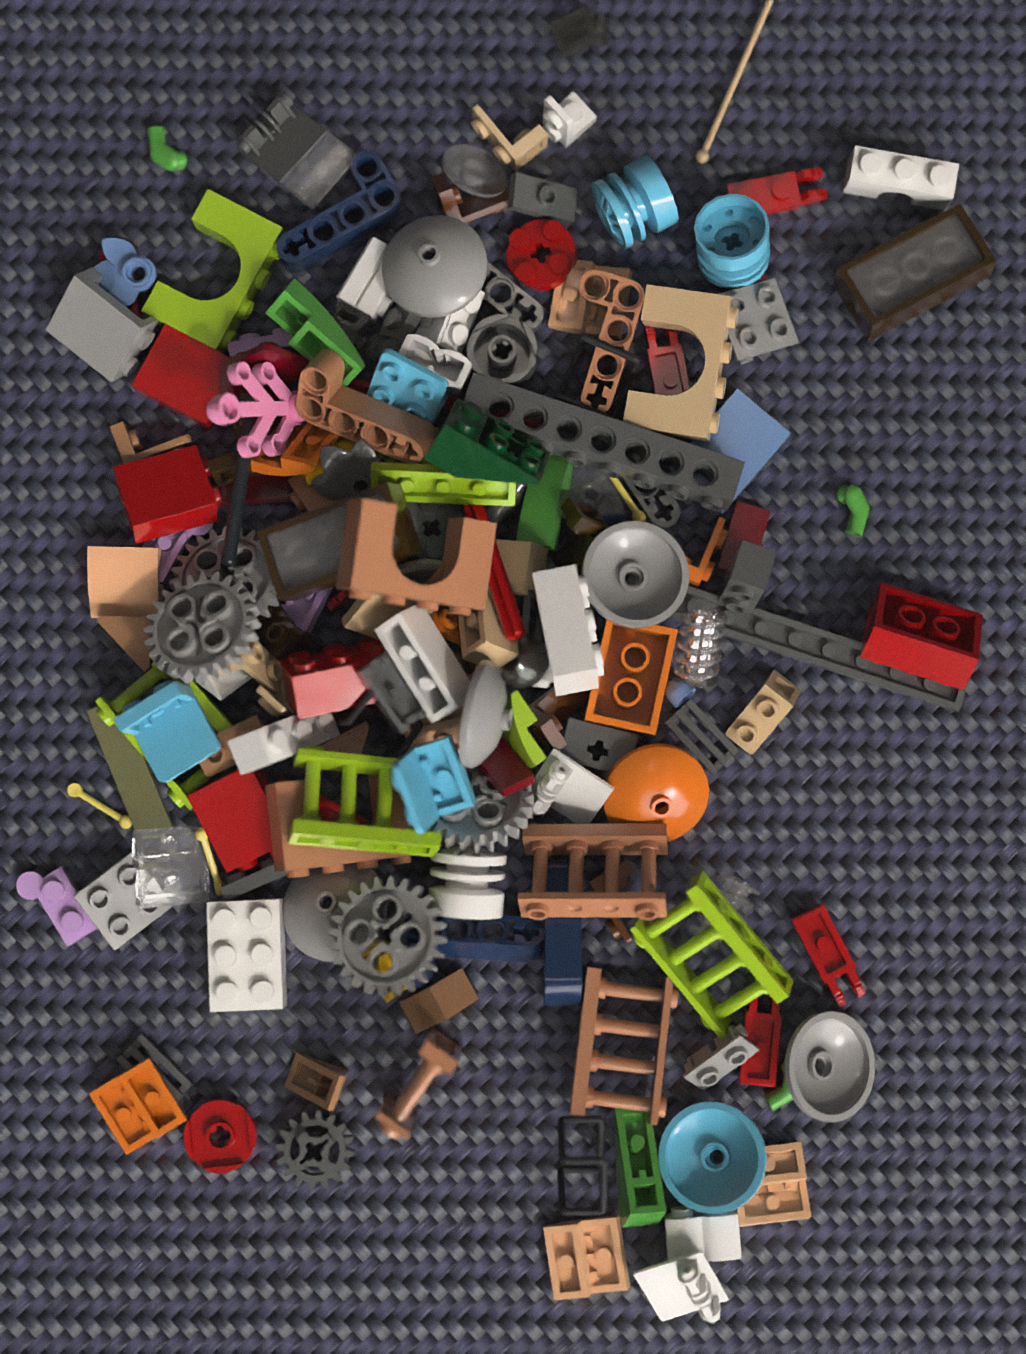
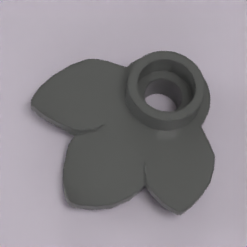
[311,439,377,500]

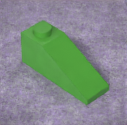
[614,1108,666,1228]

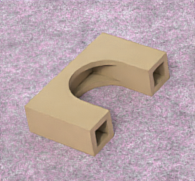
[623,284,739,442]

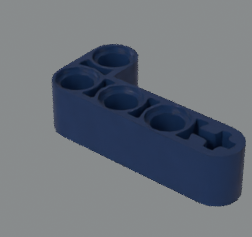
[276,150,401,272]
[544,860,582,1006]
[404,914,545,988]

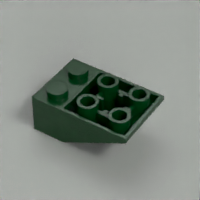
[424,398,550,485]

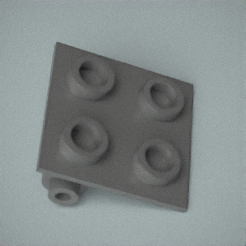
[236,93,328,183]

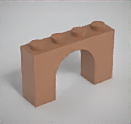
[336,498,497,616]
[265,774,412,878]

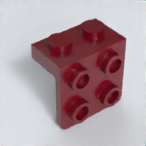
[219,342,310,422]

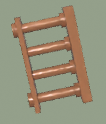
[518,823,668,920]
[569,967,679,1125]
[375,1027,462,1140]

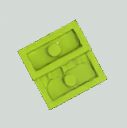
[501,690,547,769]

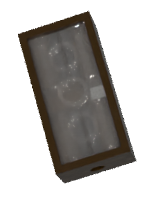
[833,204,997,342]
[257,482,423,601]

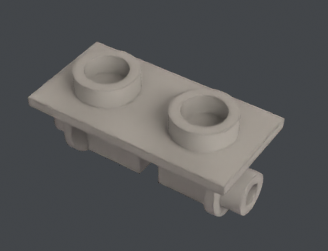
[683,1024,759,1091]

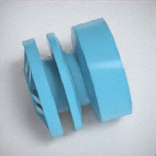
[591,156,679,250]
[694,194,770,289]

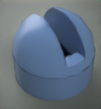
[665,677,696,708]

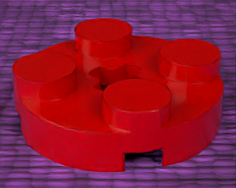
[507,219,578,291]
[183,1098,258,1174]

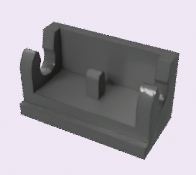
[355,651,427,734]

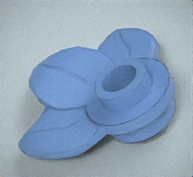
[93,238,157,307]

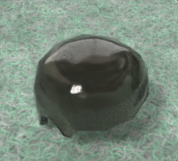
[501,632,549,689]

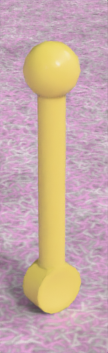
[599,469,646,522]
[68,783,132,829]
[195,827,224,896]

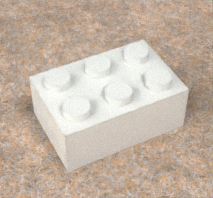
[532,564,604,696]
[206,898,287,1012]

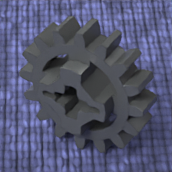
[276,1108,355,1190]

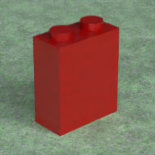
[132,324,230,431]
[113,445,223,544]
[187,768,273,873]

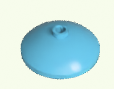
[658,1102,767,1214]

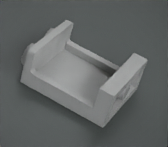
[46,267,158,382]

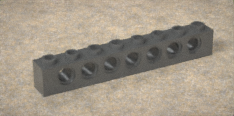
[464,372,745,511]

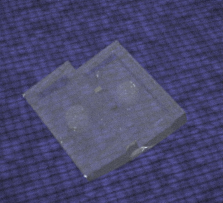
[260,132,356,210]
[132,824,209,909]

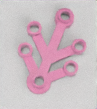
[206,362,306,458]

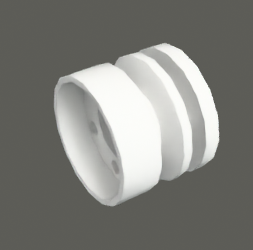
[428,845,507,920]

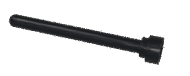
[222,394,259,567]

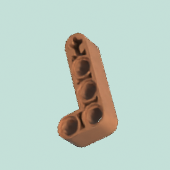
[578,269,645,413]
[296,349,437,464]

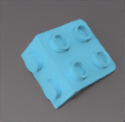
[367,348,449,425]
[114,681,221,783]
[391,734,477,834]

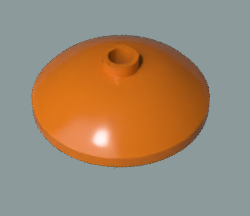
[603,744,709,842]

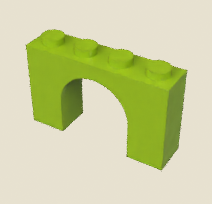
[141,189,284,353]

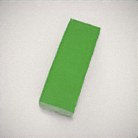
[265,278,365,386]
[516,454,573,551]

